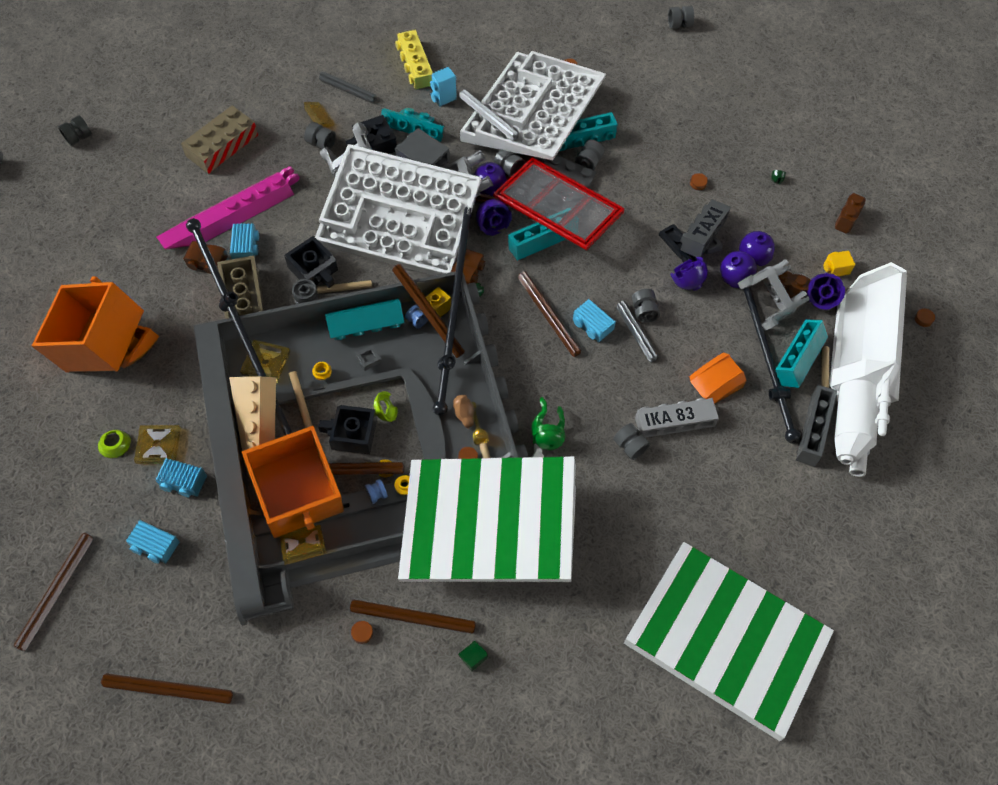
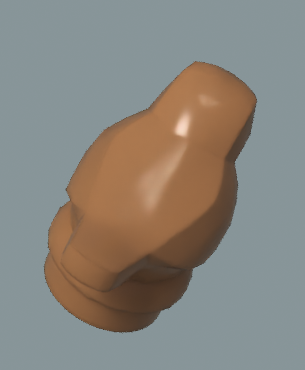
[453,395,475,429]

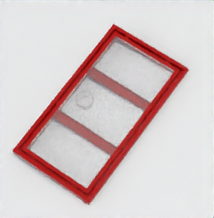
[493,157,625,251]

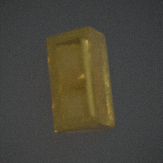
[303,102,335,128]

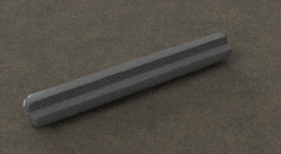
[319,72,376,102]
[617,301,659,363]

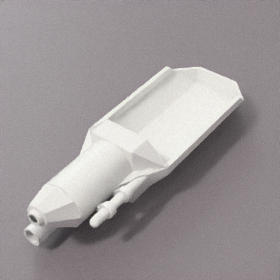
[829,262,907,477]

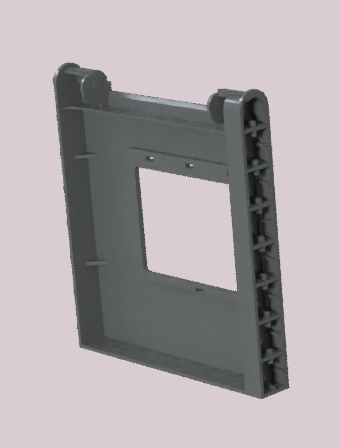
[194,272,528,626]

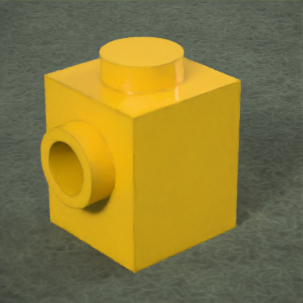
[824,250,855,277]
[426,287,451,317]

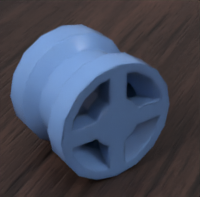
[405,305,428,328]
[365,479,388,504]

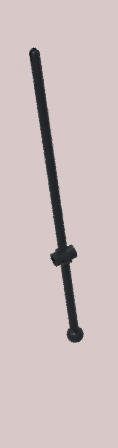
[186,218,292,435]

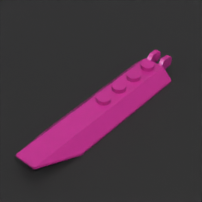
[157,166,300,250]

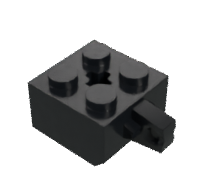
[346,115,397,154]
[284,236,338,288]
[318,405,377,455]

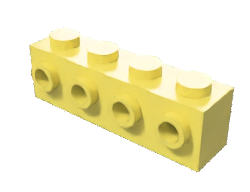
[396,30,433,89]

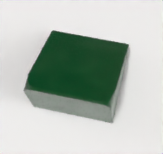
[458,641,488,672]

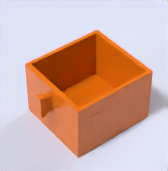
[32,276,144,373]
[241,426,344,538]

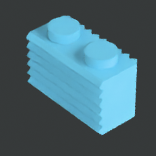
[430,67,457,106]
[230,223,259,259]
[573,299,616,342]
[156,458,207,497]
[126,520,180,564]

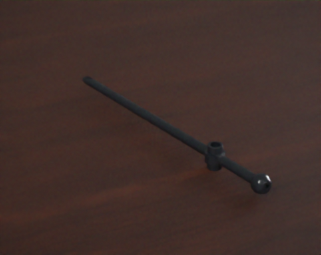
[433,206,471,416]
[743,286,801,443]

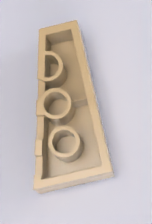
[229,376,276,451]

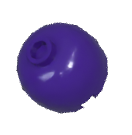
[474,162,507,196]
[476,199,512,236]
[739,231,775,266]
[720,251,758,288]
[670,257,708,291]
[807,273,845,310]

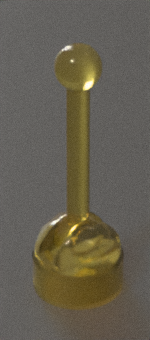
[471,402,489,445]

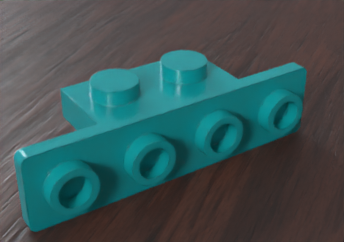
[381,108,444,142]

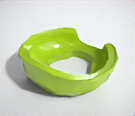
[373,391,398,422]
[98,430,131,458]

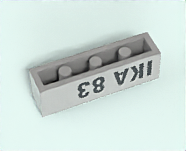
[635,398,719,438]

